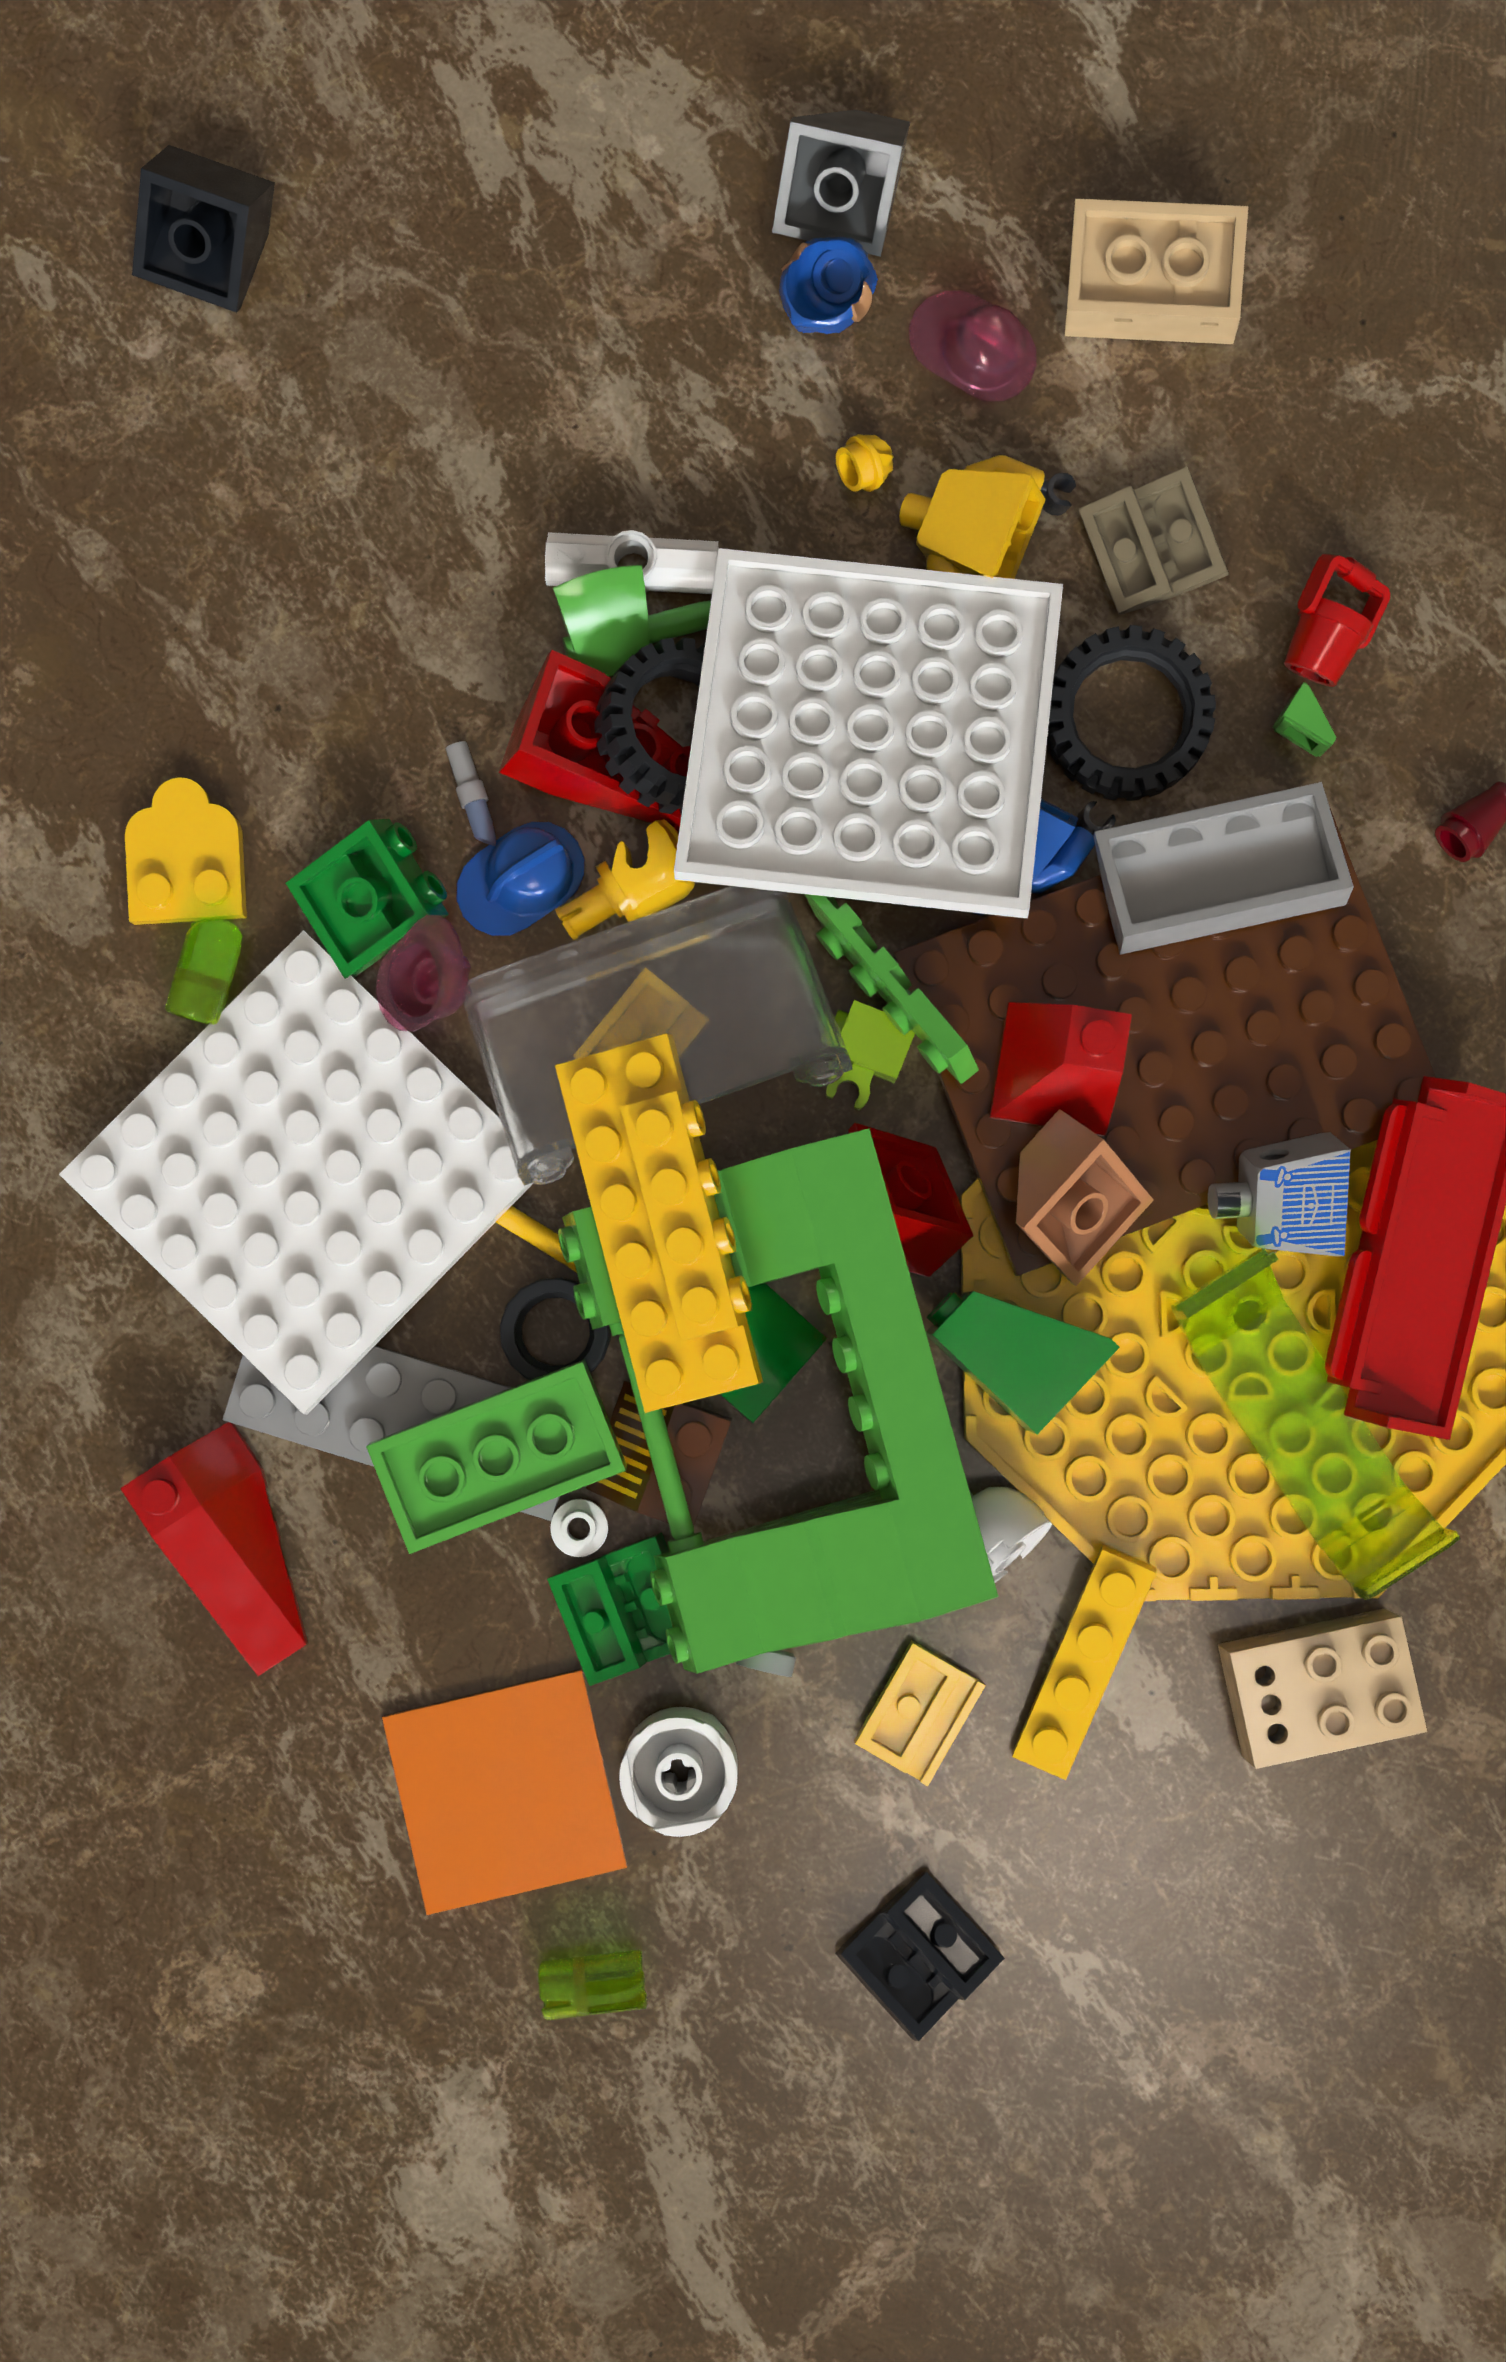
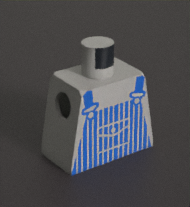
[1208,1132,1351,1256]

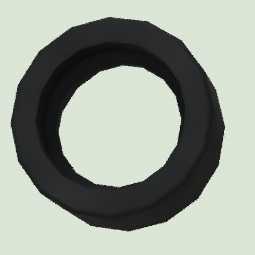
[500,1278,611,1381]

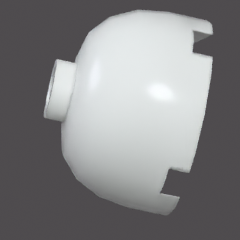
[969,1487,1052,1583]

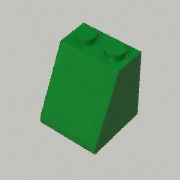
[926,1291,1120,1435]

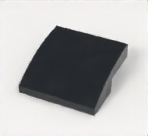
[835,1872,1005,2041]

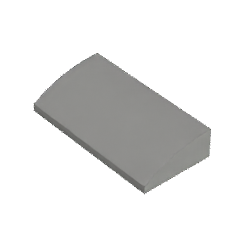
[1094,782,1354,955]

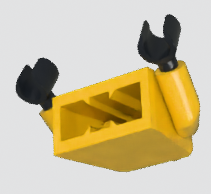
[899,455,1076,579]

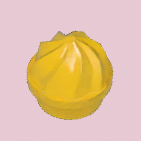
[836,434,894,492]

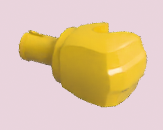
[555,820,695,940]

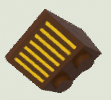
[586,1381,732,1527]

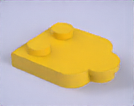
[125,777,247,925]

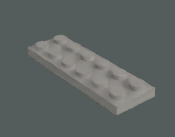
[222,1345,560,1521]

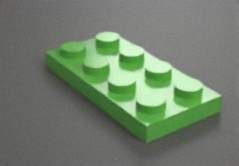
[366,1359,627,1554]

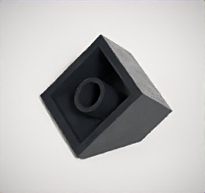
[132,145,275,313]

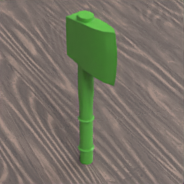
[553,565,711,676]

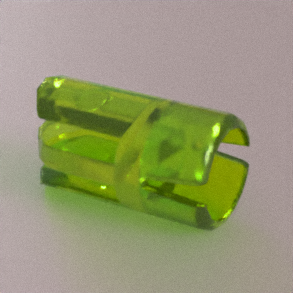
[165,919,242,1025]
[538,1950,648,2020]

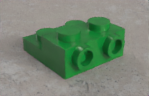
[285,819,449,979]

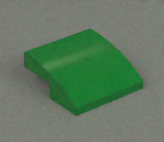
[719,1283,827,1424]
[547,1532,672,1686]

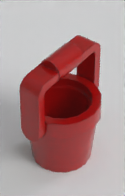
[1283,554,1390,687]

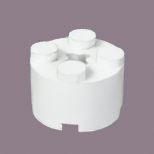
[619,1707,738,1837]

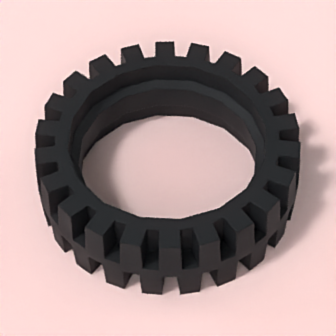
[1047,625,1216,801]
[594,637,705,815]

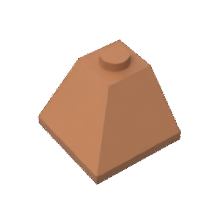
[1016,1109,1154,1286]

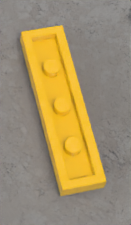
[1012,1544,1157,1780]

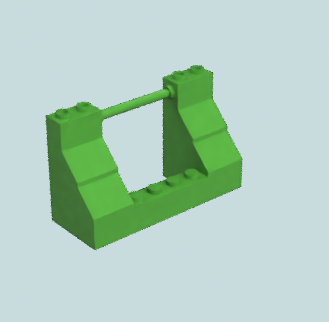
[558,1128,998,1674]

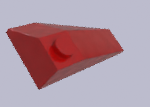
[120,1422,308,1676]

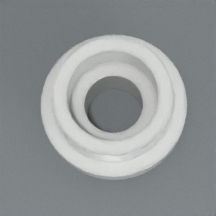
[550,1499,608,1557]

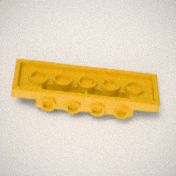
[555,1033,763,1413]

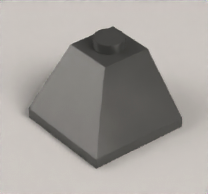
[772,110,910,257]

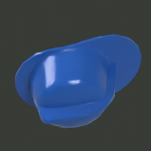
[457,822,584,936]

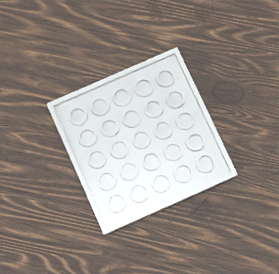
[674,548,1063,918]
[59,930,549,1415]

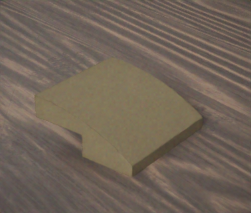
[1079,466,1229,615]

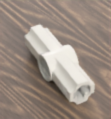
[545,530,719,594]

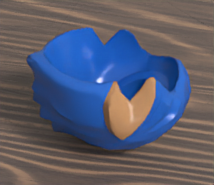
[779,237,878,334]

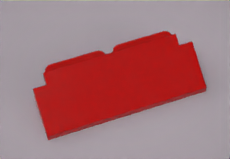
[1325,1076,1506,1440]

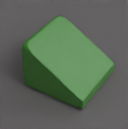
[1272,681,1336,757]

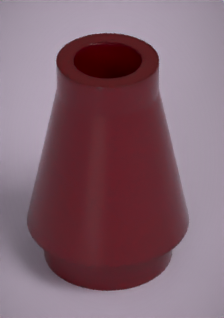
[1435,781,1506,862]

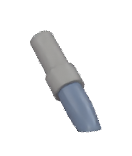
[446,741,496,846]

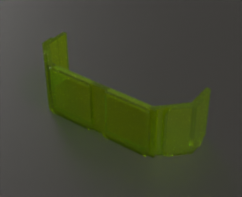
[1171,1248,1461,1600]

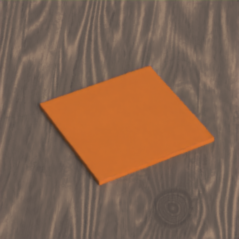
[382,1669,627,1915]

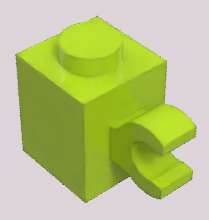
[826,1000,915,1111]

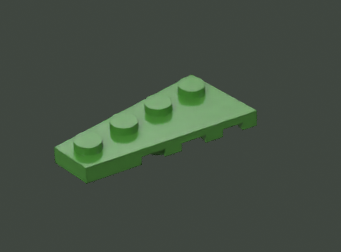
[804,894,979,1084]

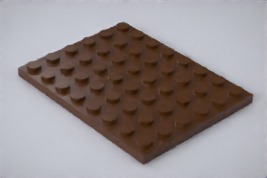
[893,806,1436,1276]

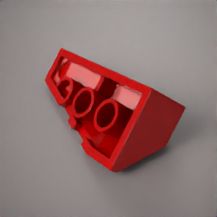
[499,650,691,831]

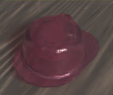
[909,290,1037,401]
[376,915,471,1032]

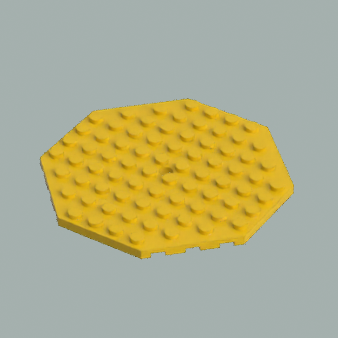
[960,1140,1506,1601]

